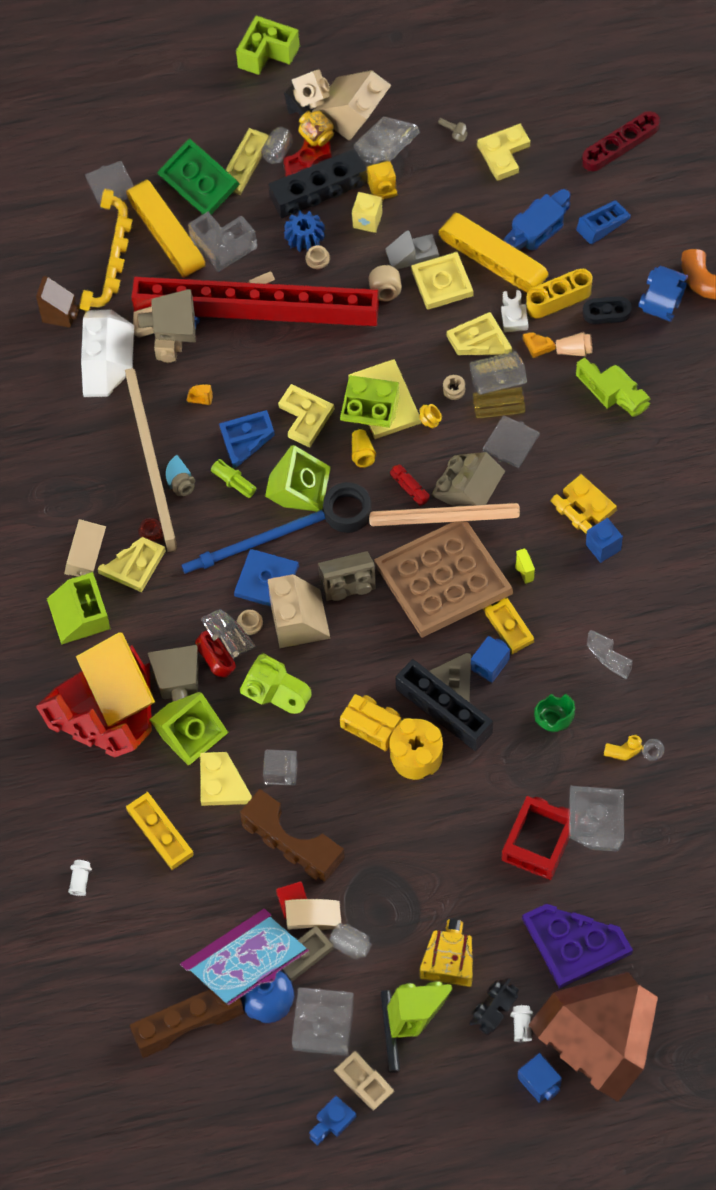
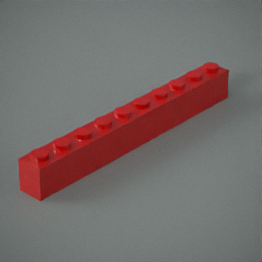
[131,277,379,326]

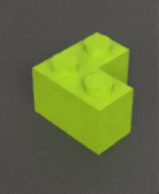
[236,16,300,75]

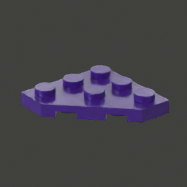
[522,904,633,989]

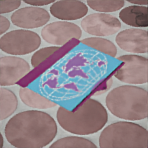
[180,909,309,1005]

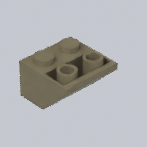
[431,452,505,507]
[318,551,376,601]

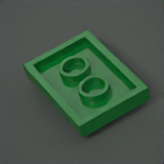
[157,138,240,219]

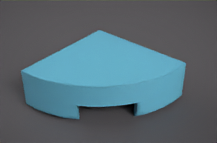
[166,455,191,489]

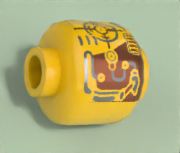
[299,111,334,146]

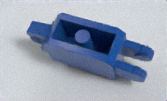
[503,189,571,250]

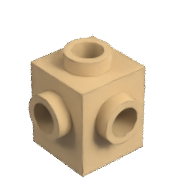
[292,69,330,108]

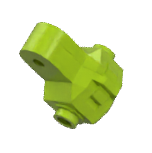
[240,653,311,714]

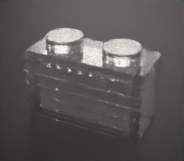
[469,351,527,395]

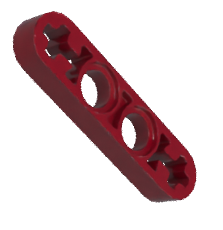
[582,111,660,171]

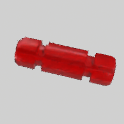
[390,464,430,506]

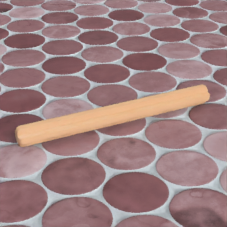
[369,503,520,526]

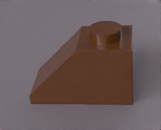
[36,276,79,328]

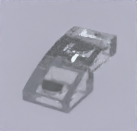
[201,609,255,658]
[587,630,633,679]

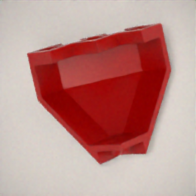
[36,645,152,757]

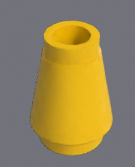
[352,429,376,467]

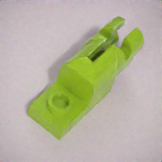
[576,357,651,417]

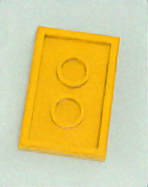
[76,632,155,726]

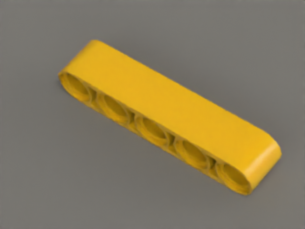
[126,179,206,277]
[439,213,548,293]

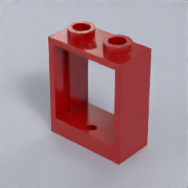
[502,796,577,880]

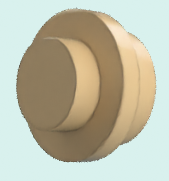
[306,246,330,269]
[237,610,263,635]

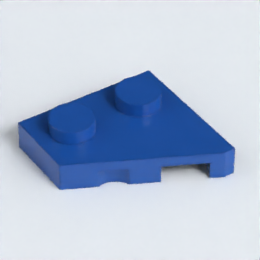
[219,410,275,468]

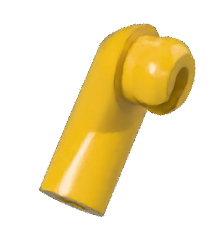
[604,735,642,761]

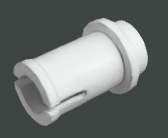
[69,860,92,896]
[511,1005,533,1042]

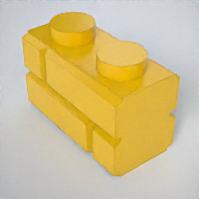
[340,694,401,751]

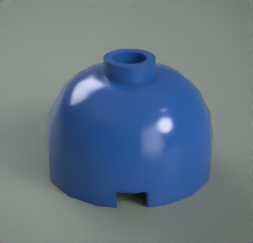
[240,970,295,1023]

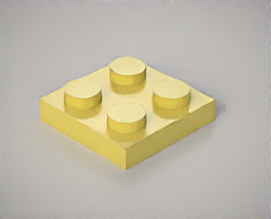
[411,252,473,310]

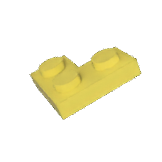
[477,124,530,181]
[279,384,334,448]

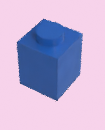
[586,518,623,563]
[471,636,510,683]
[518,1053,562,1103]

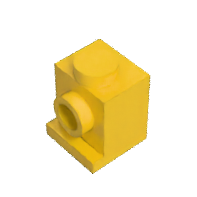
[367,160,398,200]

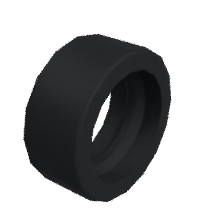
[323,482,372,533]

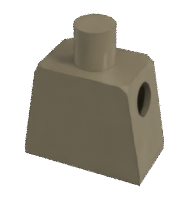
[138,290,196,342]
[148,645,199,702]

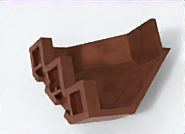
[529,972,658,1101]

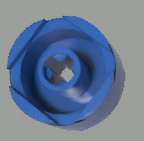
[638,265,688,322]

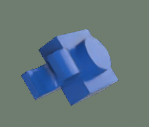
[309,1096,356,1145]

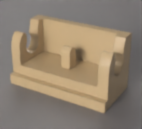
[64,519,106,576]

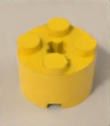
[390,718,443,780]

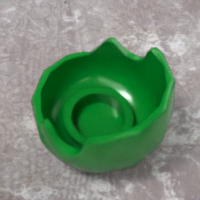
[534,694,575,732]

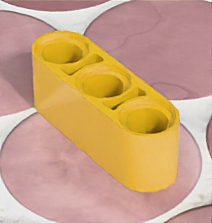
[526,269,593,319]

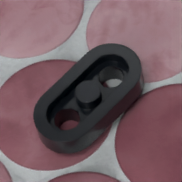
[582,296,632,324]

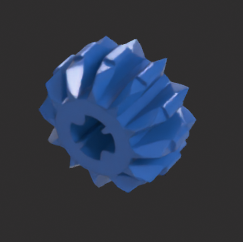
[284,211,325,252]

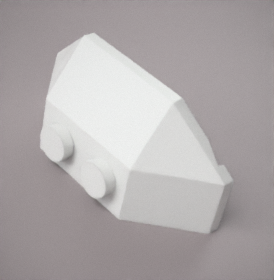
[81,310,134,397]

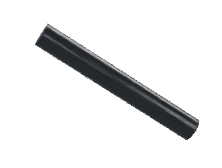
[381,990,400,1073]

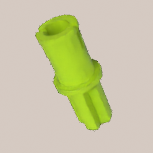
[211,459,257,498]

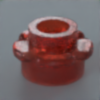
[138,518,163,542]

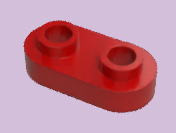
[195,631,236,677]

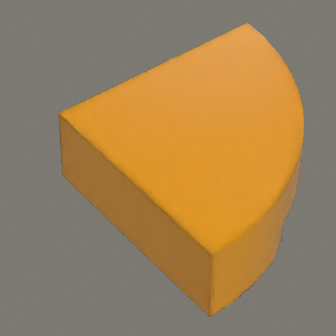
[523,333,556,358]
[187,385,213,405]

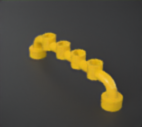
[79,188,132,311]

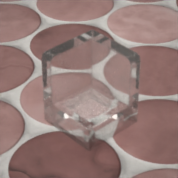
[263,750,298,785]

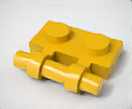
[551,474,617,534]

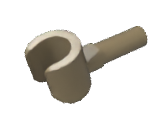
[438,118,468,142]

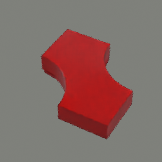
[284,140,331,176]

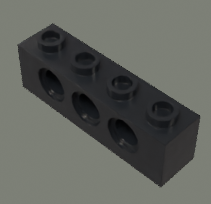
[268,148,368,219]
[395,658,493,752]

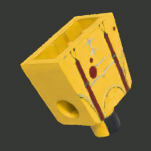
[420,919,472,987]

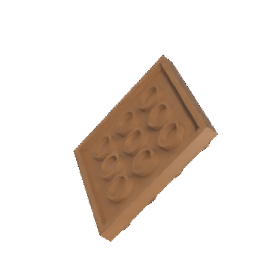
[374,521,513,638]

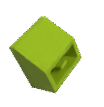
[340,375,399,428]
[47,572,111,645]
[387,982,452,1038]

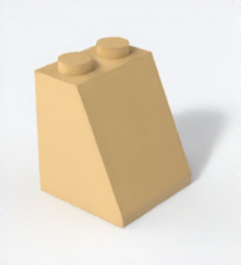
[311,71,391,141]
[268,574,330,648]

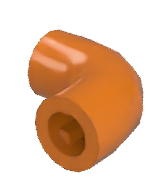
[681,249,716,300]

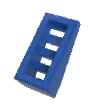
[577,200,631,244]

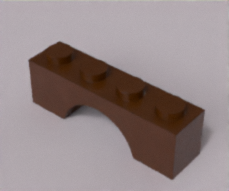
[240,789,345,882]
[129,989,244,1058]

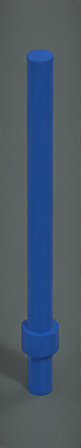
[181,510,325,574]

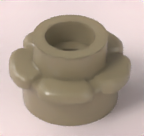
[171,473,195,496]

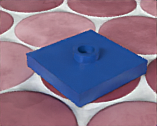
[234,549,299,607]

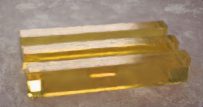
[473,387,525,419]

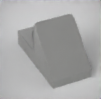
[386,230,439,269]

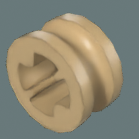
[443,375,465,400]

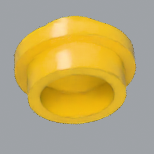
[419,404,442,428]

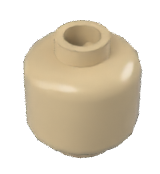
[369,265,402,301]

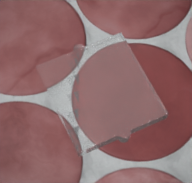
[85,161,134,208]
[482,415,540,468]

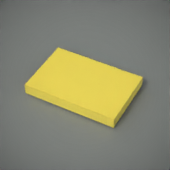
[348,359,421,439]

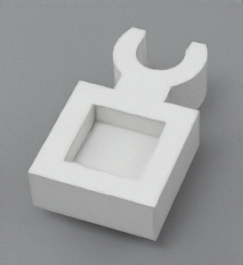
[501,290,528,332]

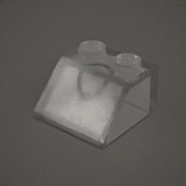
[570,786,624,852]

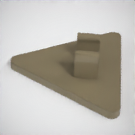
[429,653,471,702]

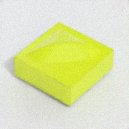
[515,548,535,584]

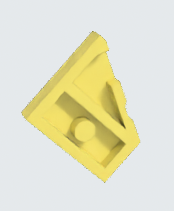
[447,312,512,355]
[98,537,165,592]
[200,752,252,806]

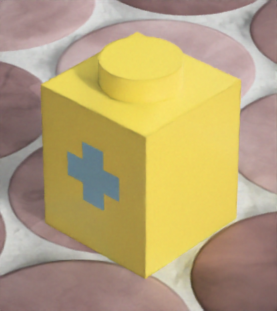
[352,192,382,233]

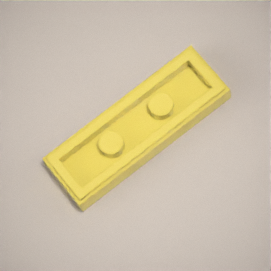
[226,128,271,195]

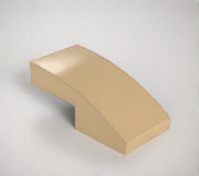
[285,899,342,930]
[334,1051,394,1110]

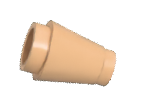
[556,332,593,356]

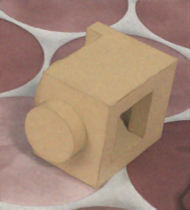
[154,339,182,363]

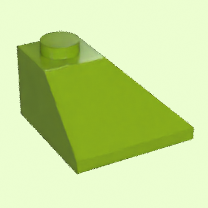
[265,445,330,512]
[149,692,229,765]

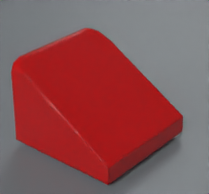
[276,881,307,920]

